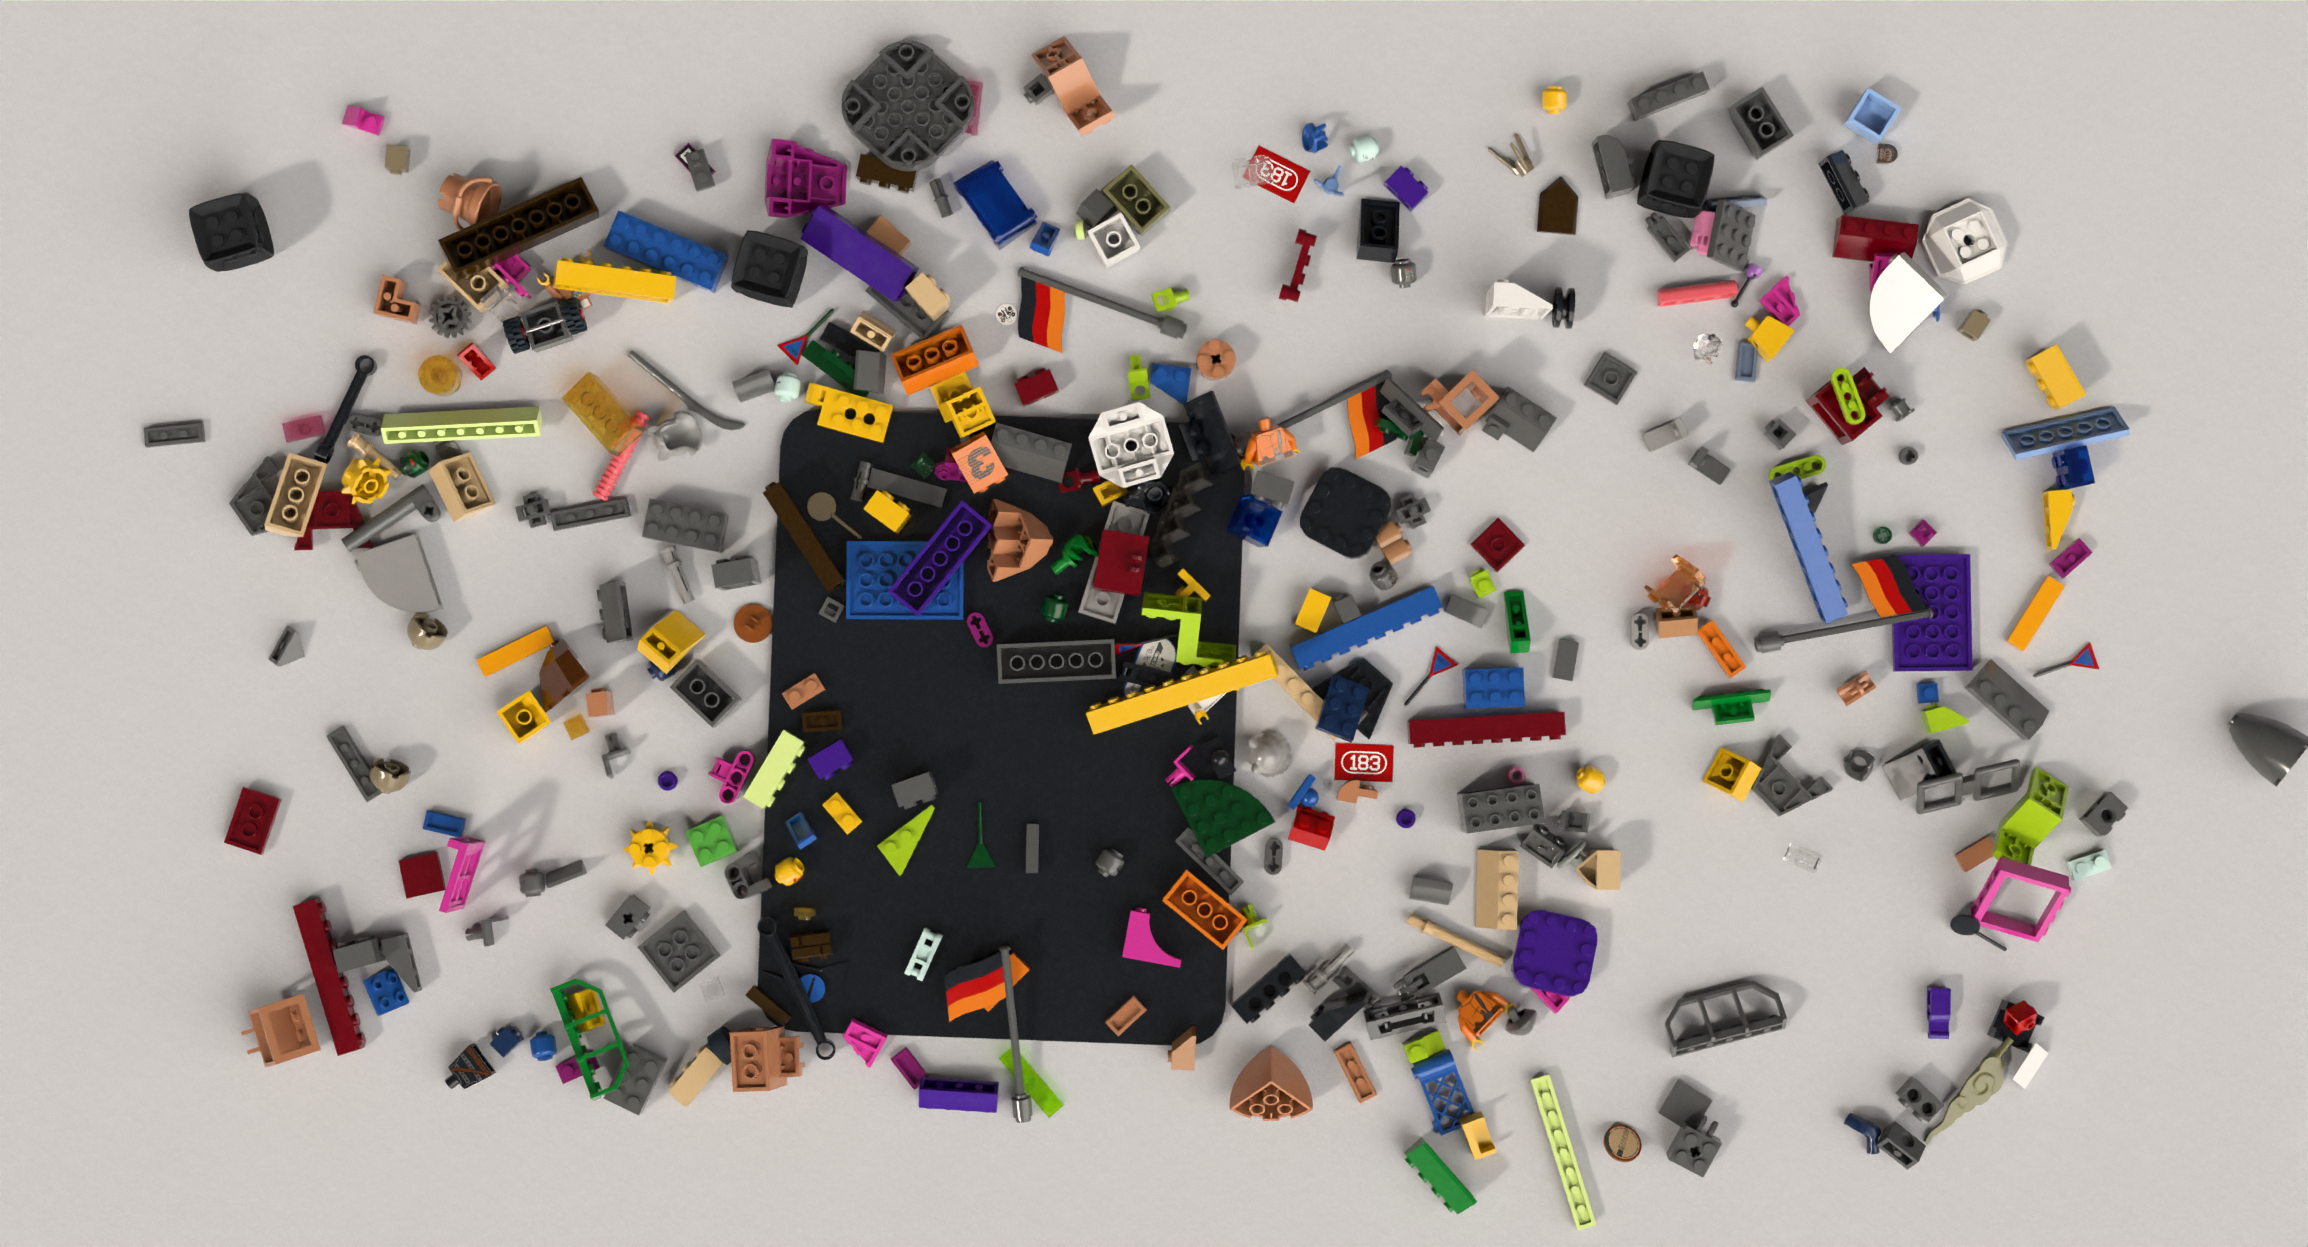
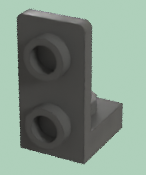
[1688,446,1730,485]

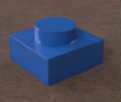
[1916,683,1939,704]

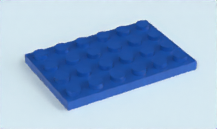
[846,541,964,620]

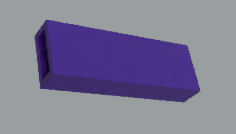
[800,205,919,302]

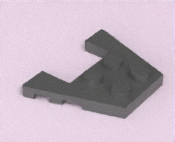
[229,456,279,536]
[1751,734,1834,816]

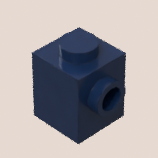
[490,1026,524,1058]

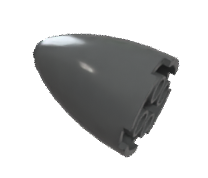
[2228,714,2308,787]

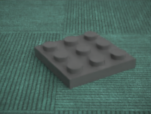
[1706,200,1756,272]
[638,910,721,993]

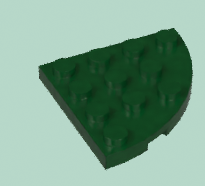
[1170,780,1275,858]

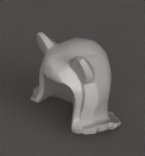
[646,411,703,461]
[1247,731,1292,778]

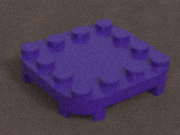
[1511,910,1597,997]

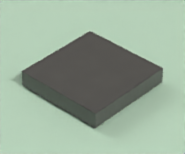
[1584,352,1637,405]
[1658,1079,1712,1127]

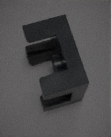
[1987,999,2044,1053]

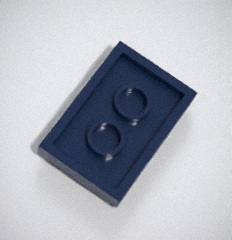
[1315,674,1369,743]

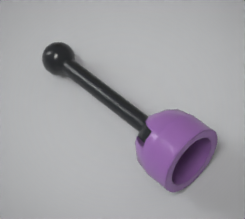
[1731,263,1763,308]

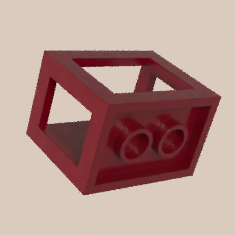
[1093,529,1149,597]

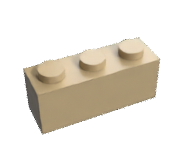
[668,1045,723,1107]

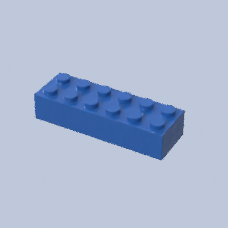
[603,210,729,293]

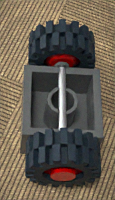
[503,297,588,354]

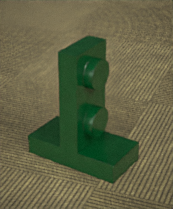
[1374,418,1424,456]

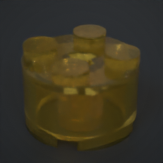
[418,355,462,396]

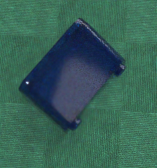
[953,160,1038,251]

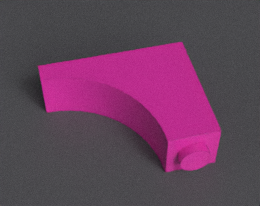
[1122,907,1181,968]

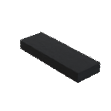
[820,322,880,358]

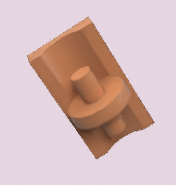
[1836,671,1877,706]

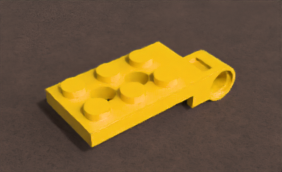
[804,383,893,443]

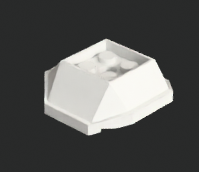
[1920,198,2008,285]
[1088,402,1174,488]

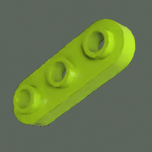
[1830,368,1866,425]
[1768,455,1826,481]

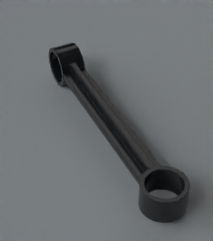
[314,355,377,464]

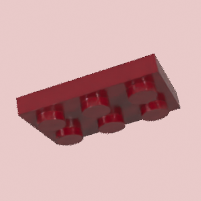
[224,787,282,855]

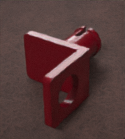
[1059,468,1100,493]

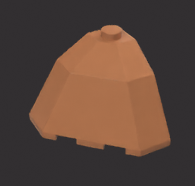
[987,499,1053,582]

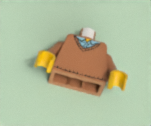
[536,249,595,310]

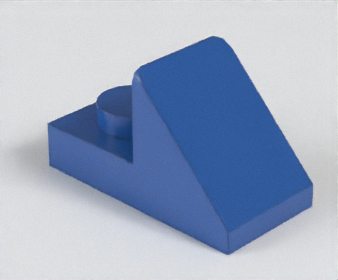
[1030,222,1060,256]

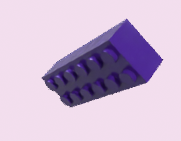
[888,501,993,617]

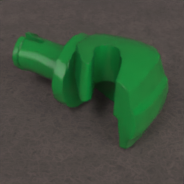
[1050,534,1099,575]

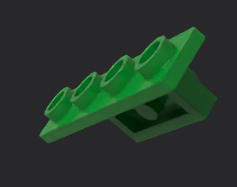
[1692,689,1771,725]

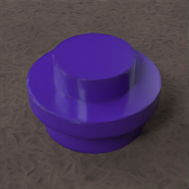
[658,771,678,791]
[1396,809,1416,828]

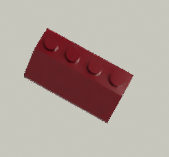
[1832,215,1919,262]

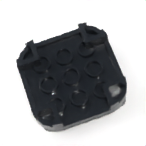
[1300,467,1392,559]

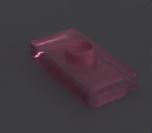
[282,415,326,443]

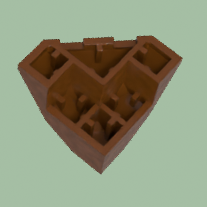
[539,639,591,713]

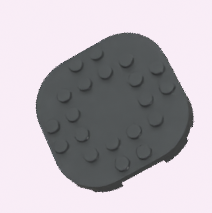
[841,41,975,171]

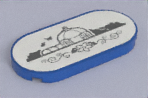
[1123,636,1177,697]

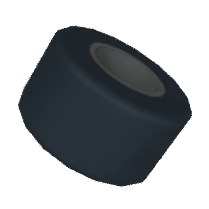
[707,1026,731,1065]

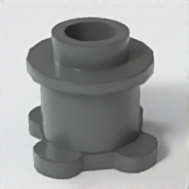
[1889,397,1915,422]

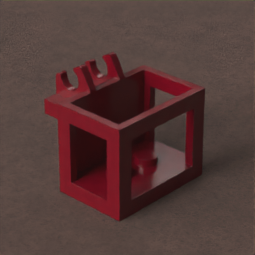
[1805,367,1889,445]

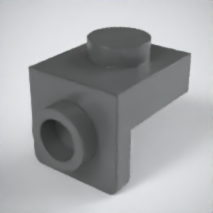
[1558,810,1590,833]

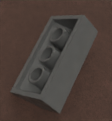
[991,423,1072,483]
[1965,659,2049,740]

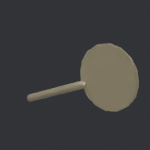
[807,492,862,539]

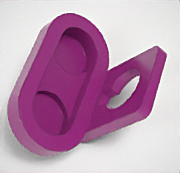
[935,447,967,482]

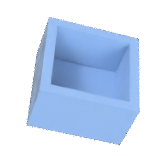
[1843,87,1901,145]

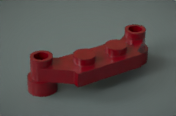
[1278,228,1317,302]

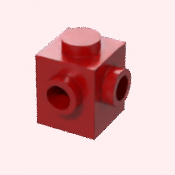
[2003,1000,2037,1035]

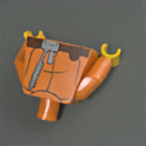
[1240,417,1300,470]
[1456,989,1517,1050]

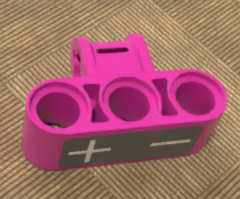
[708,751,756,804]

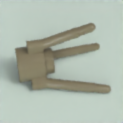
[1488,133,1534,177]

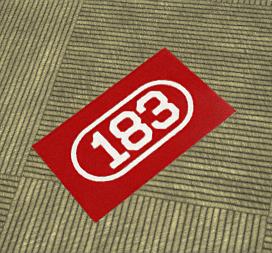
[1243,146,1310,204]
[1334,743,1394,782]

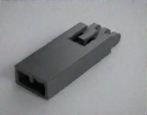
[1393,947,1467,1001]

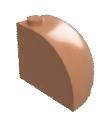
[1229,1046,1313,1121]

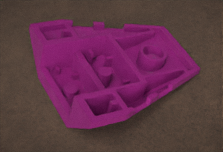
[764,138,847,218]

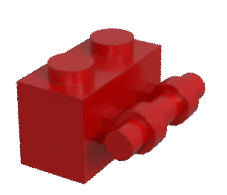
[1288,805,1335,851]

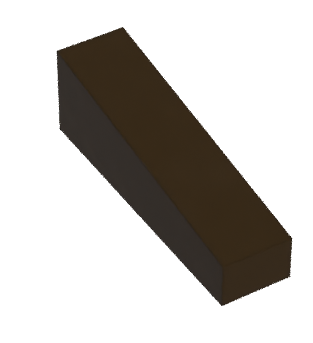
[745,985,792,1026]

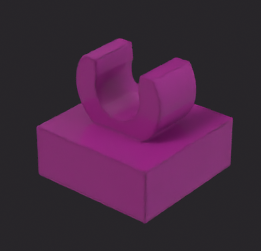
[1908,519,1937,547]

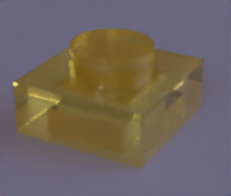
[564,714,590,740]
[794,907,816,920]

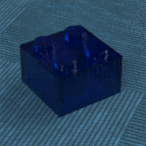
[2051,445,2095,490]
[1226,494,1283,547]

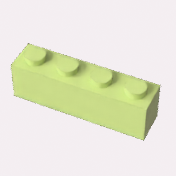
[743,730,806,809]

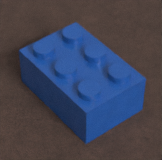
[1462,667,1525,709]

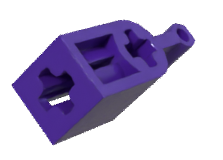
[1927,987,1951,1039]

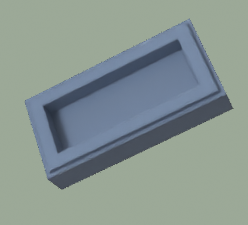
[1735,341,1758,382]

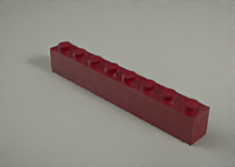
[1407,712,1566,748]
[293,898,366,1056]

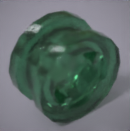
[1873,527,1892,544]

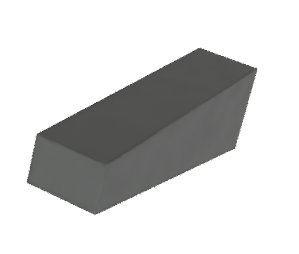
[1026,823,1039,873]

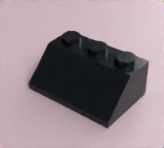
[1818,150,1870,215]

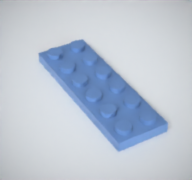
[2002,407,2130,460]

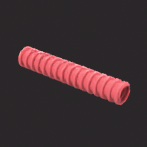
[592,410,651,501]

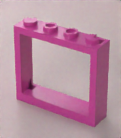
[1971,857,2071,943]

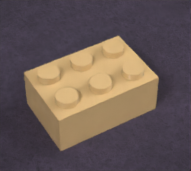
[437,260,510,313]

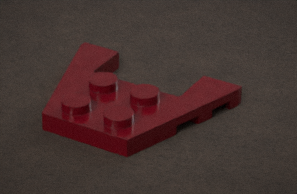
[294,490,373,551]

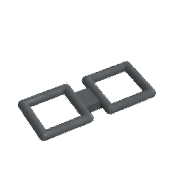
[1916,759,2020,814]

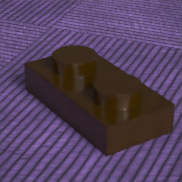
[802,710,843,732]

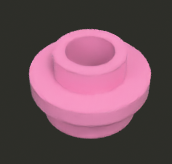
[1506,766,1526,785]

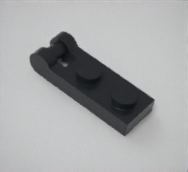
[1116,660,1174,687]

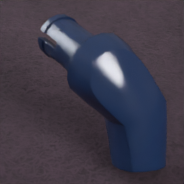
[1844,1113,1882,1154]

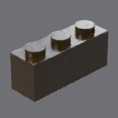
[856,154,919,194]

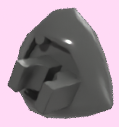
[1505,1005,1537,1036]

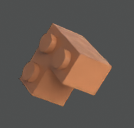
[373,275,421,325]

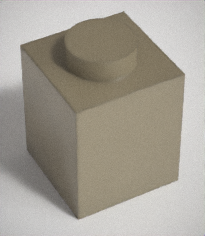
[385,144,411,175]
[1957,309,1991,342]

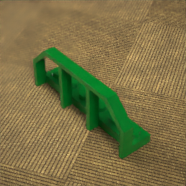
[550,979,630,1101]

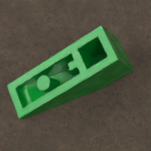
[1504,591,1531,654]

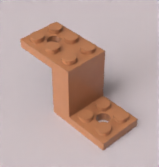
[1031,36,1115,136]

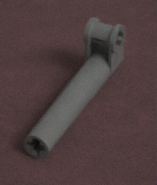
[341,484,441,552]

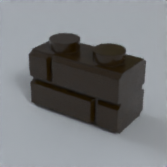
[790,930,834,962]

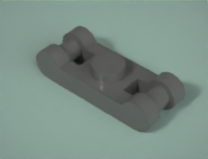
[1332,966,1383,1010]

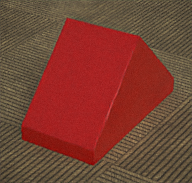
[457,342,496,380]

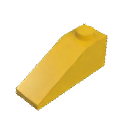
[2043,490,2075,550]

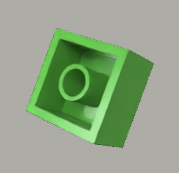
[685,815,739,867]

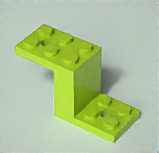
[1142,592,1236,667]
[1992,766,2069,865]

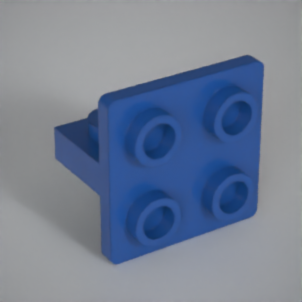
[363,968,409,1016]

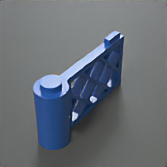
[1411,1049,1474,1136]

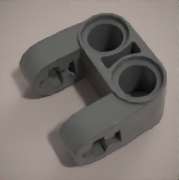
[724,851,773,899]

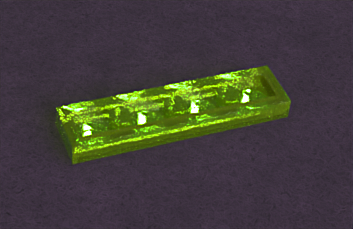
[998,1047,1064,1118]

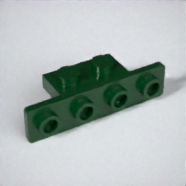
[802,340,870,398]

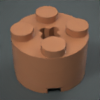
[1196,339,1236,381]

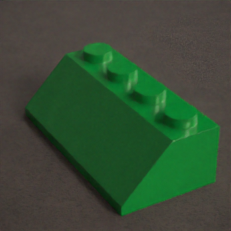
[1404,1137,1477,1214]

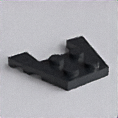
[1312,658,1393,740]

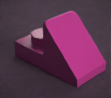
[342,106,385,136]
[1869,253,1895,291]

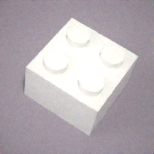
[1087,213,1140,269]

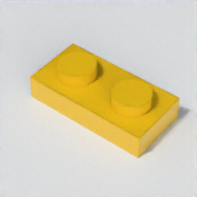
[822,792,863,834]

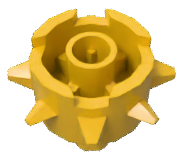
[341,458,390,504]
[624,821,678,875]

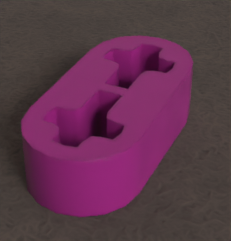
[967,612,993,648]

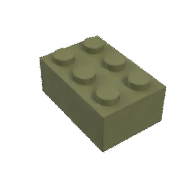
[1103,164,1170,237]

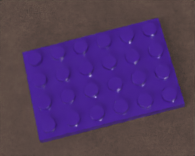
[1891,554,1973,672]

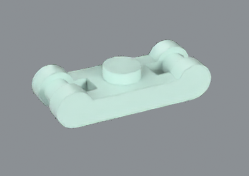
[904,927,943,981]

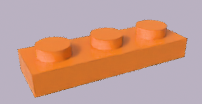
[1698,620,1746,678]

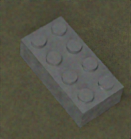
[642,498,729,553]

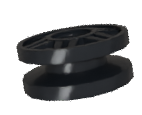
[1552,287,1575,329]

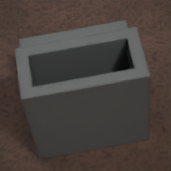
[1076,188,1114,228]

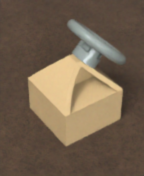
[1556,840,1621,890]

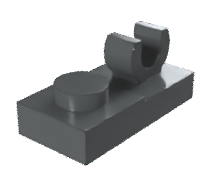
[685,149,715,192]

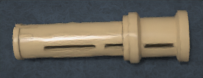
[347,433,402,480]

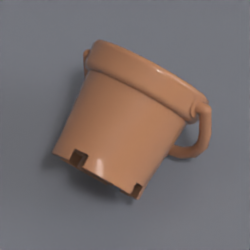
[438,173,502,230]

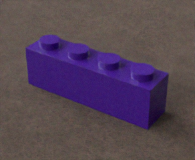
[919,1077,999,1113]

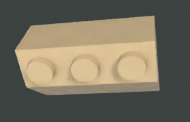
[428,452,496,522]

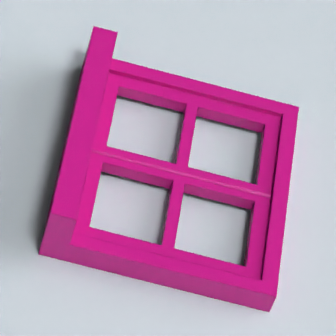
[439,836,485,913]

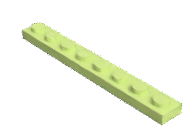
[1530,1074,1596,1230]

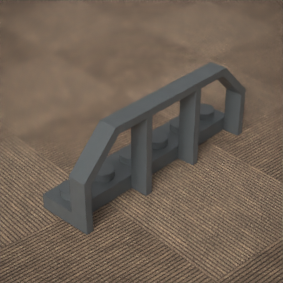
[1665,981,1787,1058]

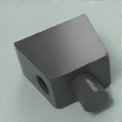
[1411,437,1445,479]

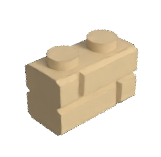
[850,311,896,352]

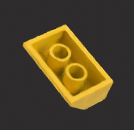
[2026,344,2086,410]

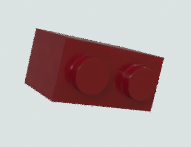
[1014,368,1059,407]

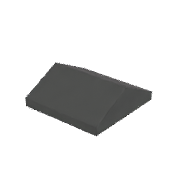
[854,350,886,394]

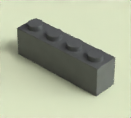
[1627,71,1710,121]

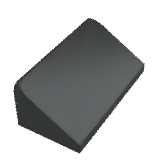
[546,860,587,888]

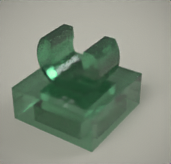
[911,452,937,479]

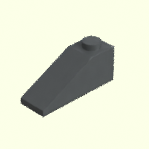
[380,933,422,992]

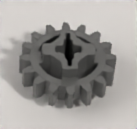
[429,296,472,338]

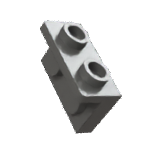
[1520,824,1567,869]

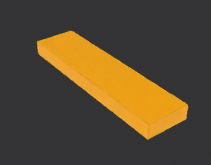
[2006,576,2065,651]
[477,626,555,677]

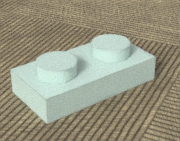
[2067,849,2112,880]

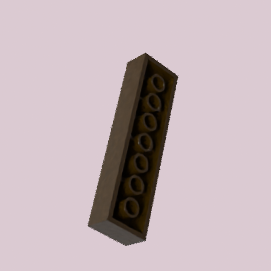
[438,177,599,281]

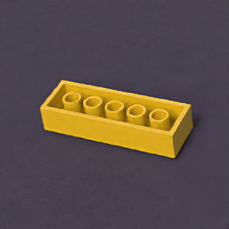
[553,258,676,304]

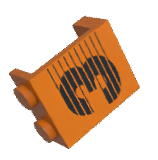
[950,431,1008,494]

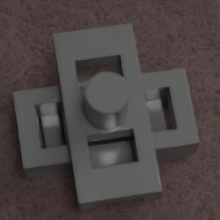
[515,493,552,528]
[1395,493,1431,529]

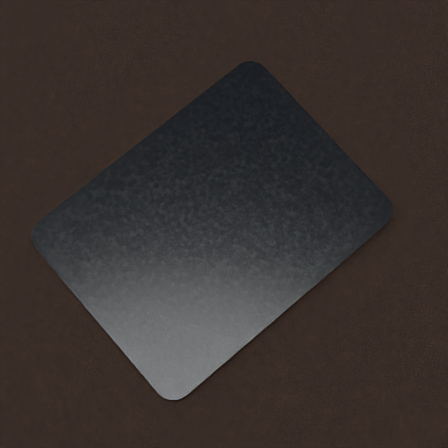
[757,409,1245,1046]

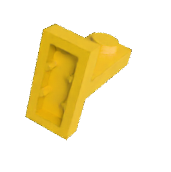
[1175,569,1211,601]

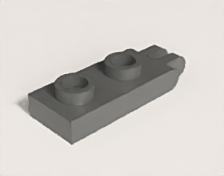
[1645,212,1690,263]

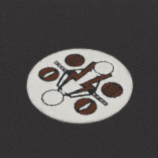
[996,304,1017,325]

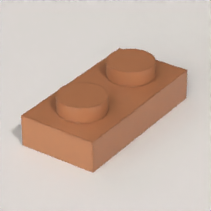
[782,673,826,710]

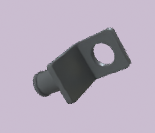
[601,733,631,779]
[465,916,509,947]

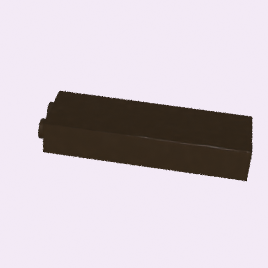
[763,482,846,593]

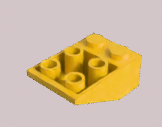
[637,610,706,674]

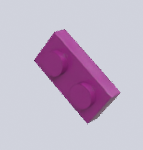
[2049,538,2093,579]
[555,1050,600,1084]

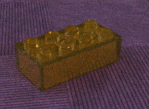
[561,371,645,457]

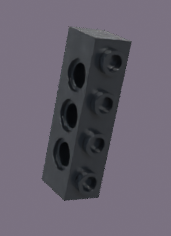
[1231,953,1305,1024]

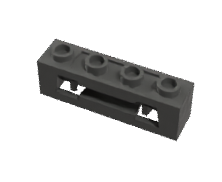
[1363,993,1446,1040]

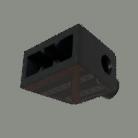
[445,1043,496,1089]

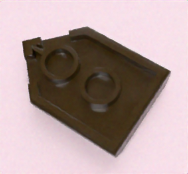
[1537,176,1578,235]

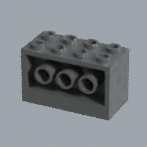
[1457,783,1545,834]

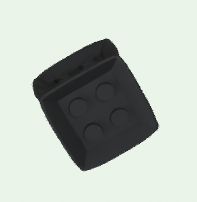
[1637,140,1715,218]
[189,193,274,272]
[731,230,808,308]

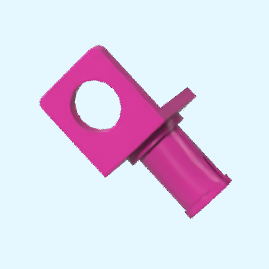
[1165,745,1195,787]

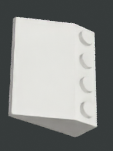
[1485,279,1553,319]

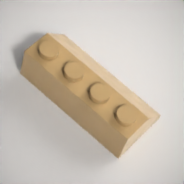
[264,453,327,537]
[1475,849,1519,930]

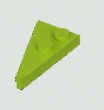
[877,805,935,876]

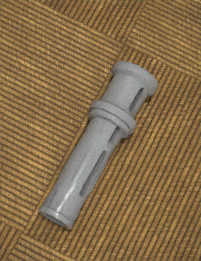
[659,545,695,604]
[1303,943,1354,994]

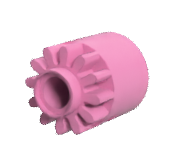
[1690,211,1715,255]

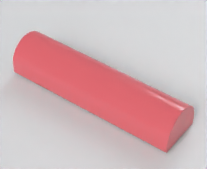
[1657,280,1738,307]

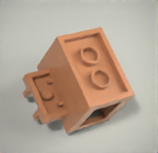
[1420,370,1500,436]
[241,994,321,1068]
[730,1026,805,1092]

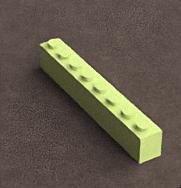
[381,406,543,444]

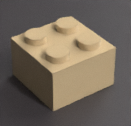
[905,272,951,321]

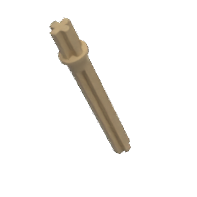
[1407,913,1505,967]

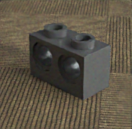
[1896,1076,1945,1122]

